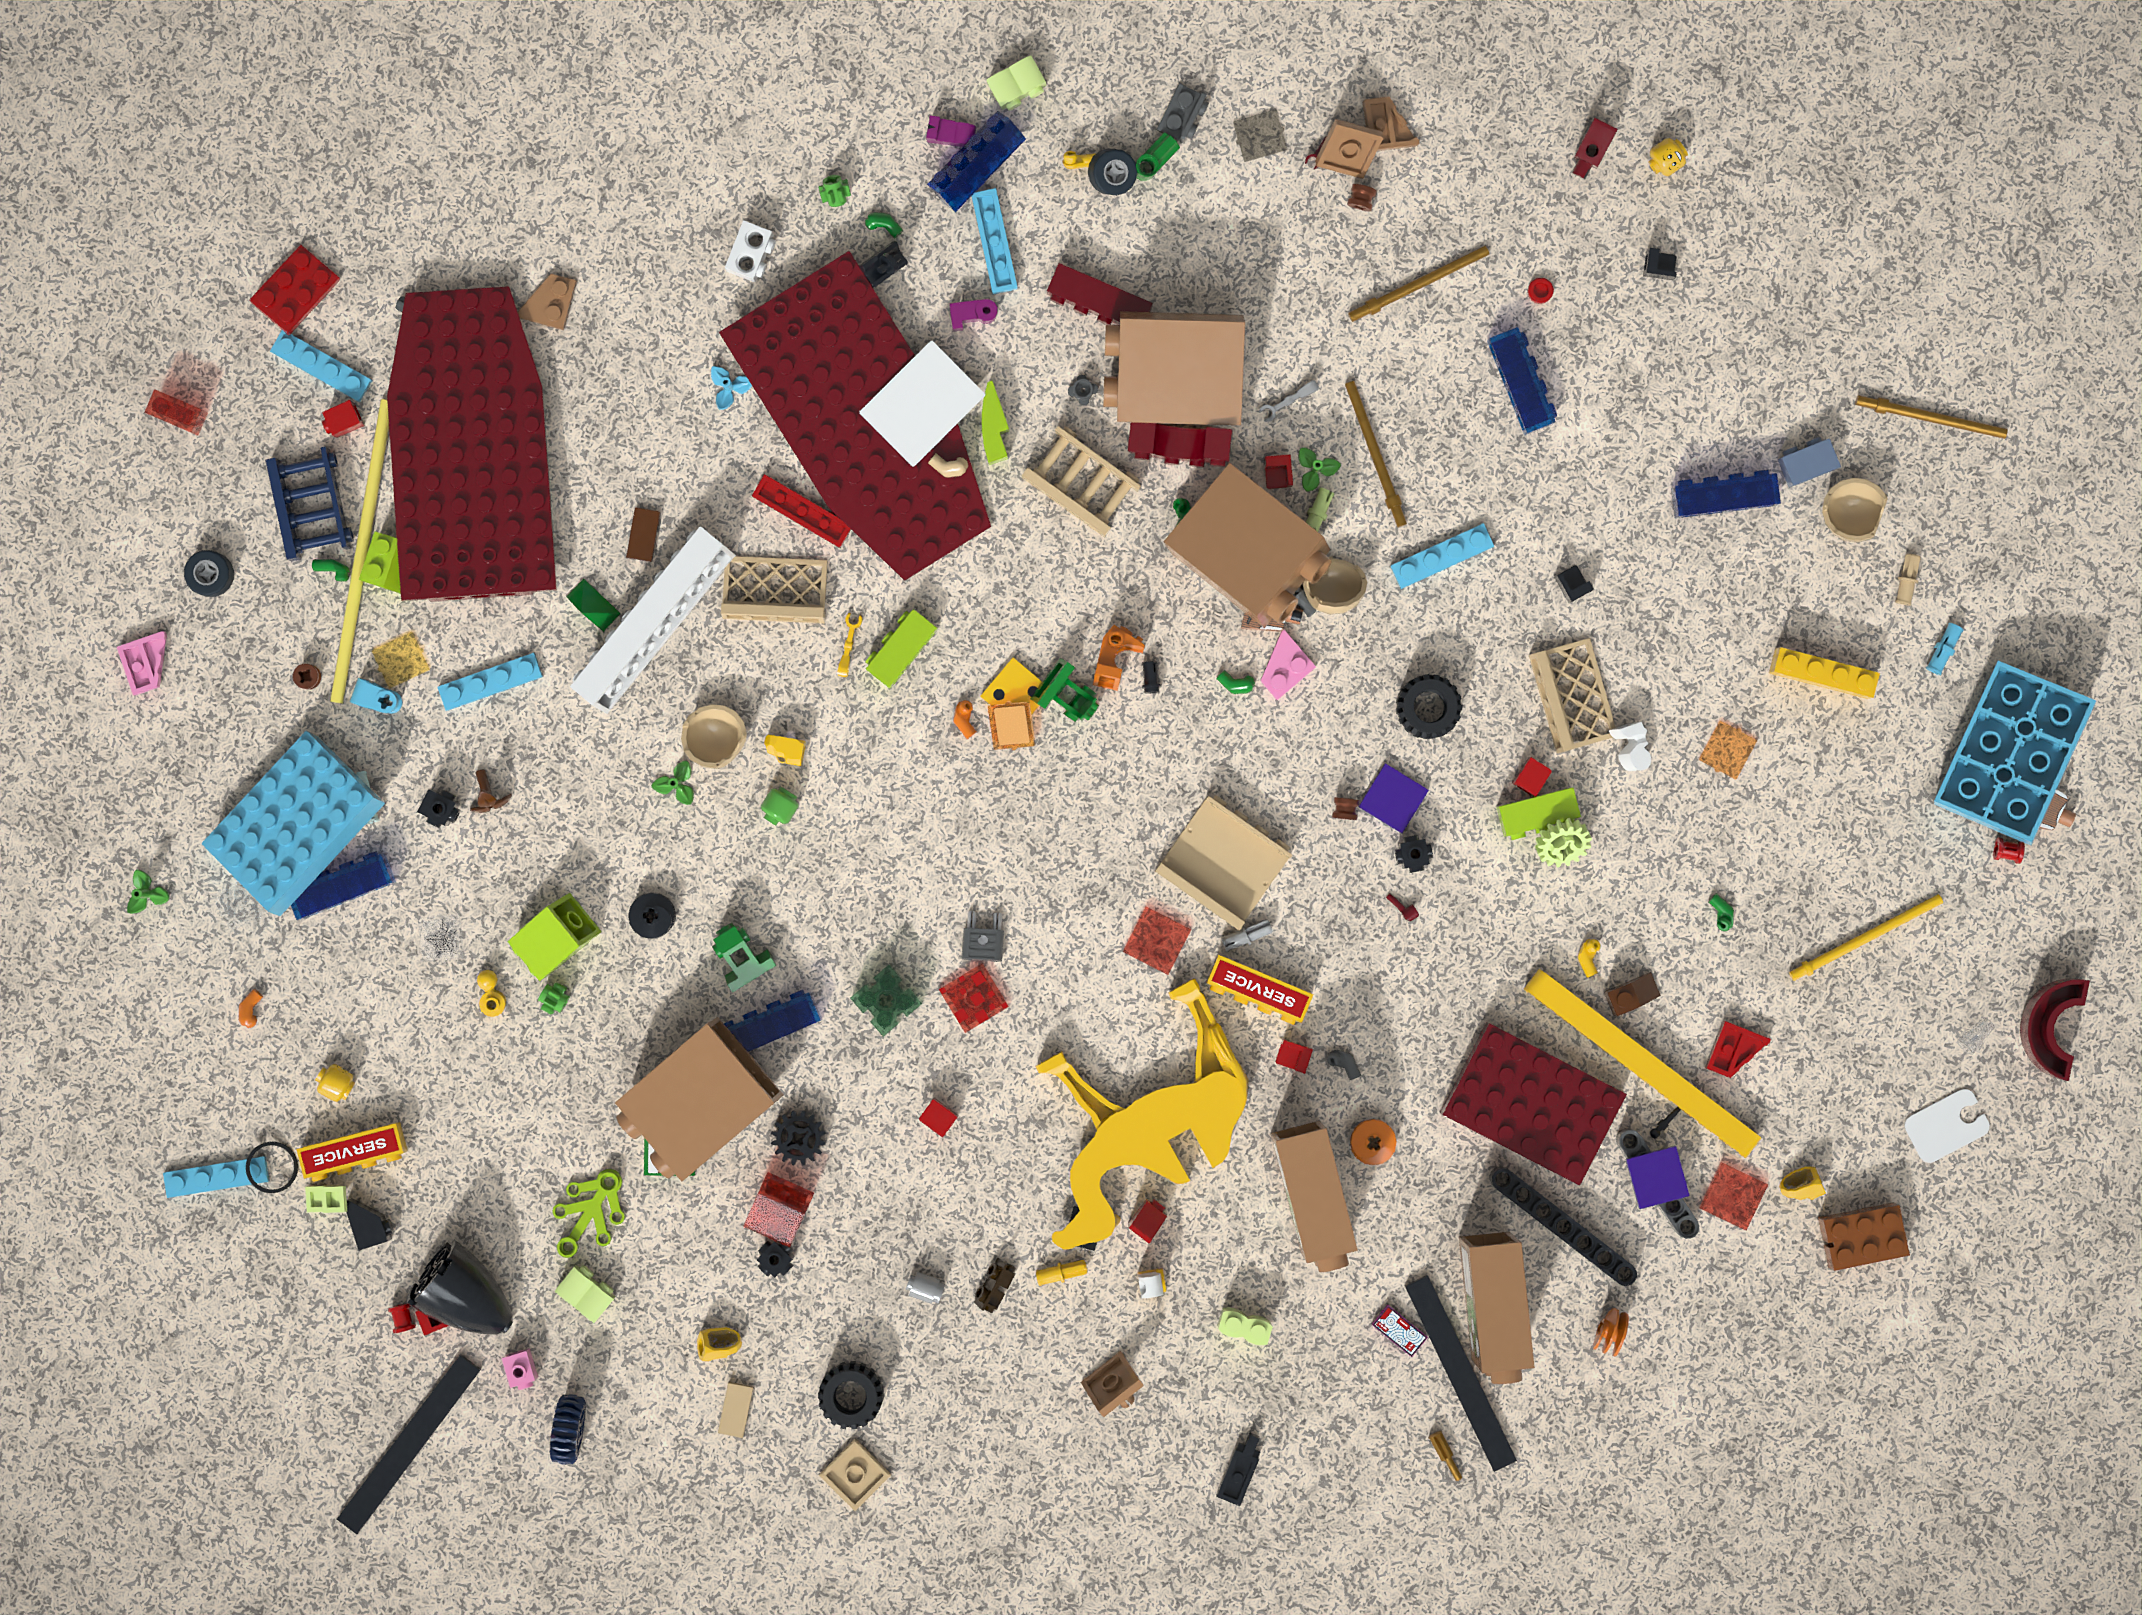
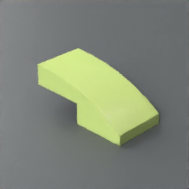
[305,1185,347,1213]

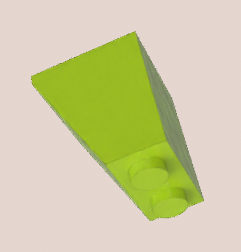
[507,893,602,981]

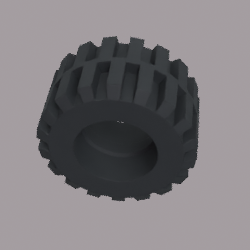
[1396,674,1463,739]
[818,1361,884,1430]

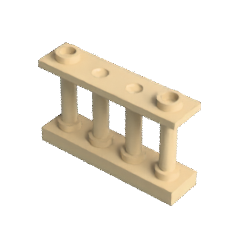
[1022,426,1141,538]

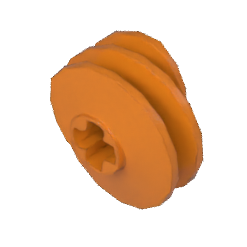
[1350,1119,1397,1165]
[1592,1308,1629,1357]

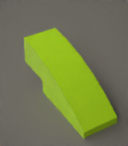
[982,381,1010,465]

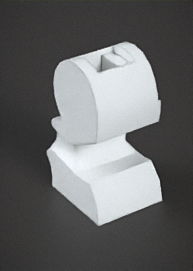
[1609,722,1651,771]

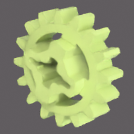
[1535,818,1592,867]

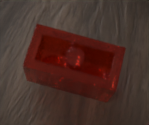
[144,389,208,436]

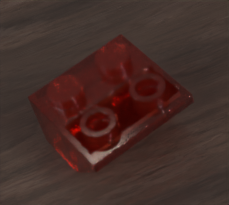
[743,1172,814,1247]

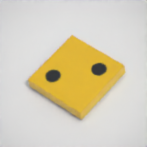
[980,658,1042,720]

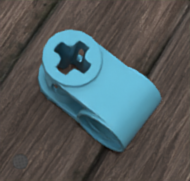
[350,678,403,714]

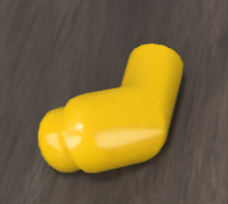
[1062,151,1096,169]

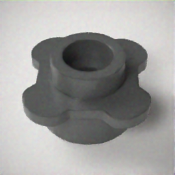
[1068,375,1098,406]

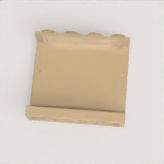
[1155,795,1292,931]

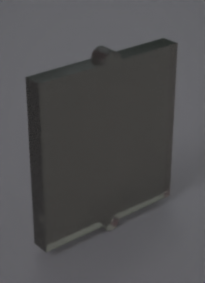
[1233,110,1287,163]

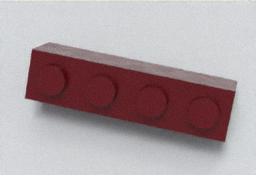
[1047,263,1153,325]

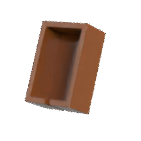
[1818,1202,1910,1271]

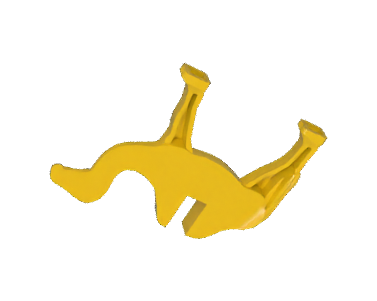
[1035,978,1249,1250]

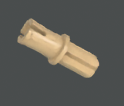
[1895,554,1921,606]

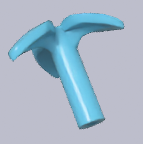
[711,366,752,410]

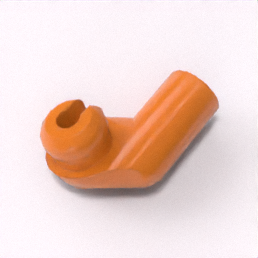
[953,700,977,739]
[238,989,263,1028]

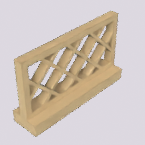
[721,556,828,624]
[1529,638,1616,753]

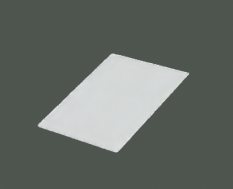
[860,341,985,467]

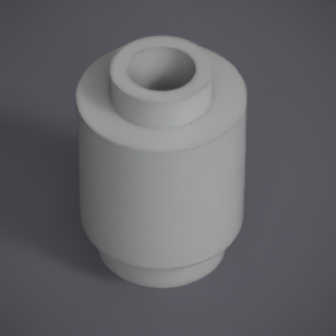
[906,1272,945,1304]

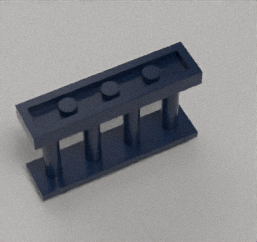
[265,447,354,562]

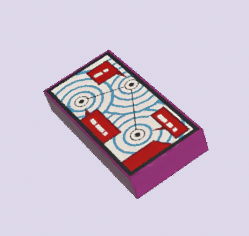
[1372,1304,1428,1357]

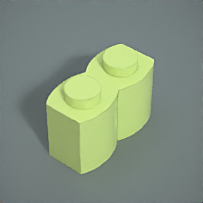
[986,55,1047,111]
[555,1265,615,1323]
[1217,1307,1273,1345]

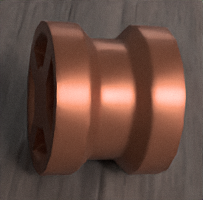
[1347,184,1377,212]
[292,664,322,690]
[1332,797,1359,820]

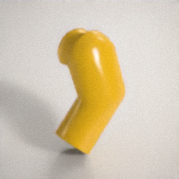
[1577,939,1601,978]

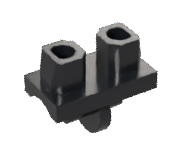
[859,241,908,288]

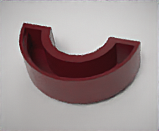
[1128,422,1233,468]
[2020,978,2090,1081]

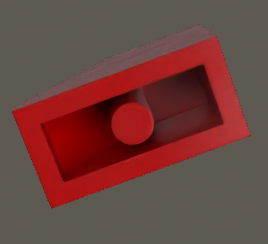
[1128,1199,1167,1244]

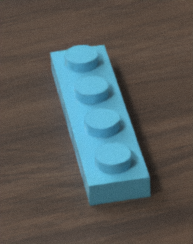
[971,188,1018,295]
[270,330,373,402]
[1390,523,1494,589]
[437,653,543,711]
[163,1156,270,1198]

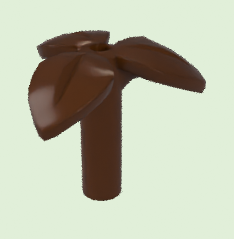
[470,769,512,813]

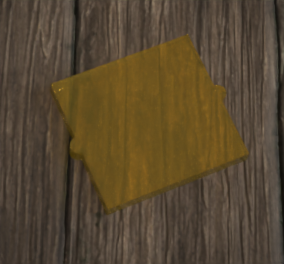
[372,632,430,689]

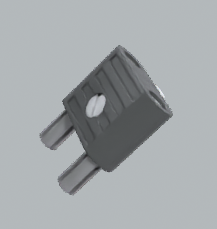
[961,911,1004,962]

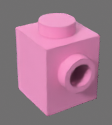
[502,1348,538,1390]

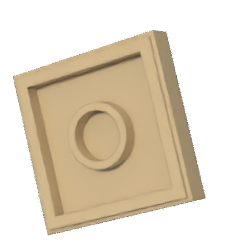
[819,1438,891,1511]

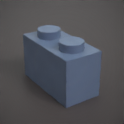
[1778,437,1841,488]

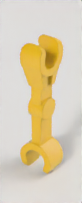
[837,613,862,677]

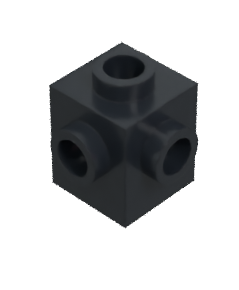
[417,789,461,828]
[1395,835,1433,873]
[757,1239,795,1278]

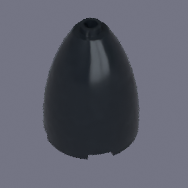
[406,1239,513,1335]

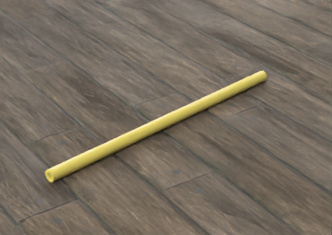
[330,399,389,704]

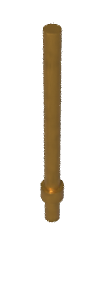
[1348,246,1490,322]
[1345,381,1407,528]
[1855,395,2008,439]

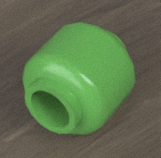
[761,786,799,826]

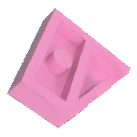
[1261,630,1316,700]
[117,631,167,696]

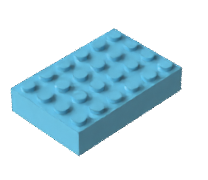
[1934,661,2096,846]
[201,731,385,916]

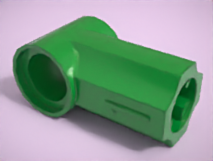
[1136,132,1180,181]

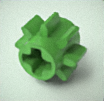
[818,175,851,207]
[538,983,570,1015]

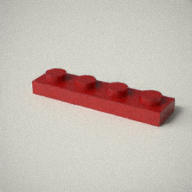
[752,474,851,548]

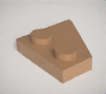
[1362,97,1420,151]
[518,274,577,330]

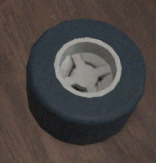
[1088,148,1137,196]
[184,550,234,597]

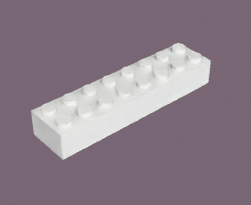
[570,526,736,714]

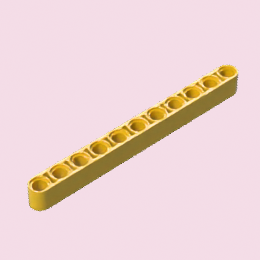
[1524,969,1761,1158]

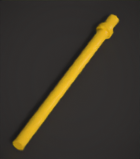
[1789,894,1943,981]

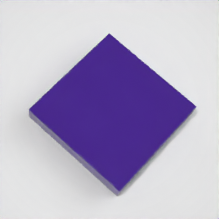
[1358,763,1429,834]
[1625,1145,1690,1209]

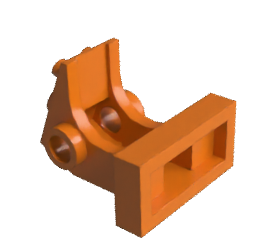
[1093,625,1145,691]

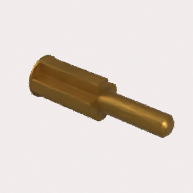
[1428,1430,1462,1481]

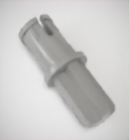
[1221,919,1273,952]

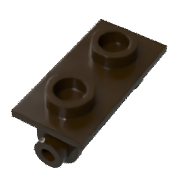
[974,1257,1016,1313]

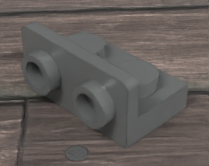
[1157,83,1209,144]

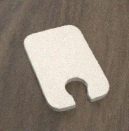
[1904,1089,1990,1163]

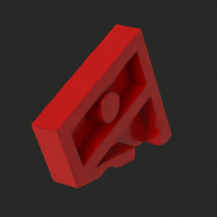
[1705,1021,1771,1078]

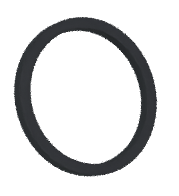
[246,1142,298,1193]

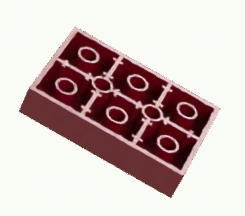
[1440,1022,1627,1186]

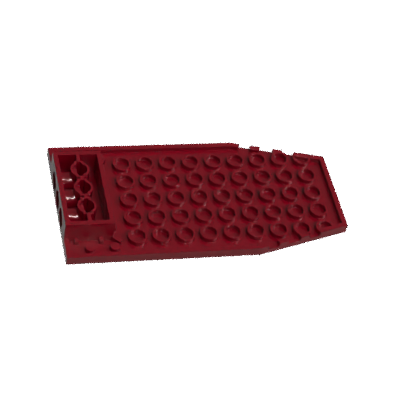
[719,251,991,581]
[387,286,557,602]

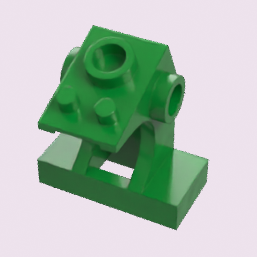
[1030,658,1099,723]
[712,923,776,993]

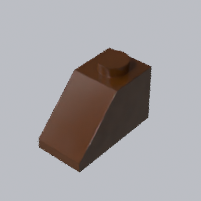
[1604,972,1661,1017]

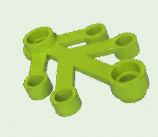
[552,1169,625,1258]

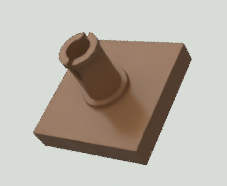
[1315,119,1384,179]
[1080,1351,1144,1417]

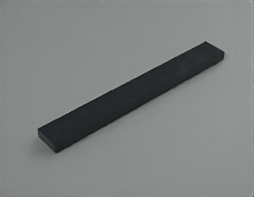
[1405,1275,1517,1472]
[336,1354,481,1535]

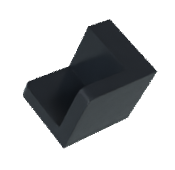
[1643,247,1677,281]
[1554,565,1594,603]

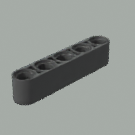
[1616,1128,1699,1239]

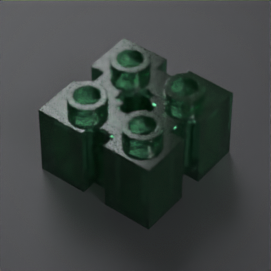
[850,964,924,1037]

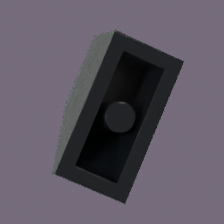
[346,1198,394,1251]

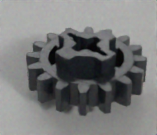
[771,1110,827,1166]

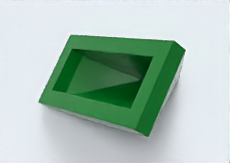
[566,578,621,632]

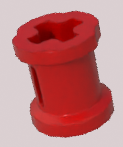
[1993,837,2025,864]
[387,1303,416,1333]

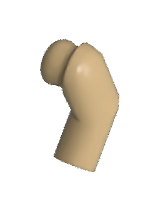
[928,454,968,477]

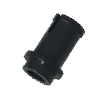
[1142,661,1162,694]

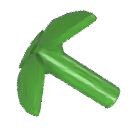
[1298,447,1341,492]
[651,760,694,805]
[127,869,169,914]

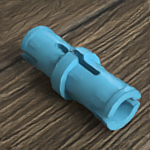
[1926,623,1964,676]

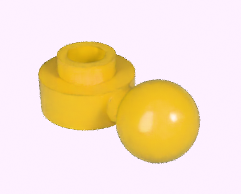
[477,970,506,1017]

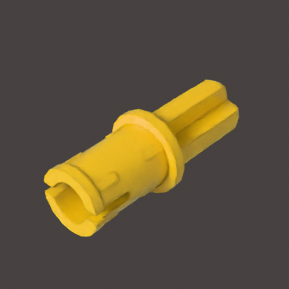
[1036,1260,1088,1286]

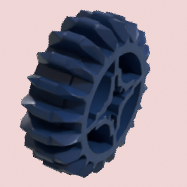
[549,1394,586,1465]

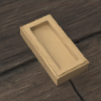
[718,1382,754,1438]

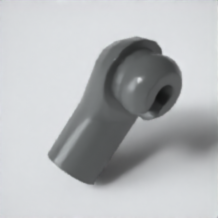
[1327,1050,1361,1080]

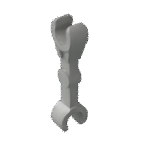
[1259,380,1319,422]

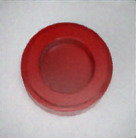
[1527,278,1554,304]

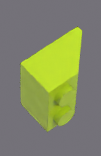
[359,531,401,594]

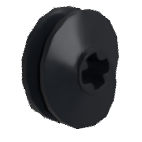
[628,893,676,939]

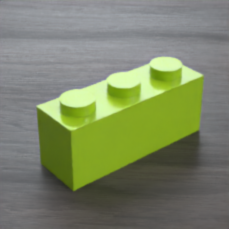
[865,609,938,689]
[1496,787,1581,840]

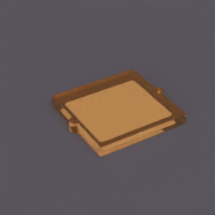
[988,701,1036,751]
[1699,721,1757,780]

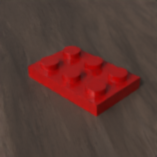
[249,245,340,336]

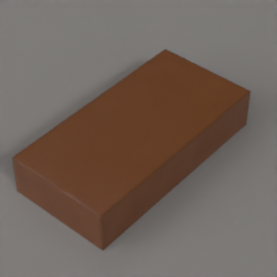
[626,507,661,562]

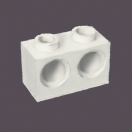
[725,220,776,282]

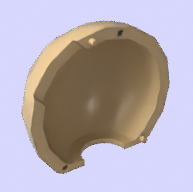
[1822,478,1888,543]
[1303,556,1368,615]
[681,704,747,769]

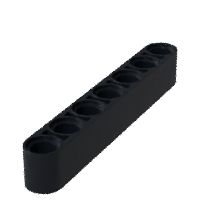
[1489,1166,1637,1286]

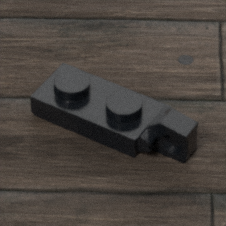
[1216,1432,1260,1506]

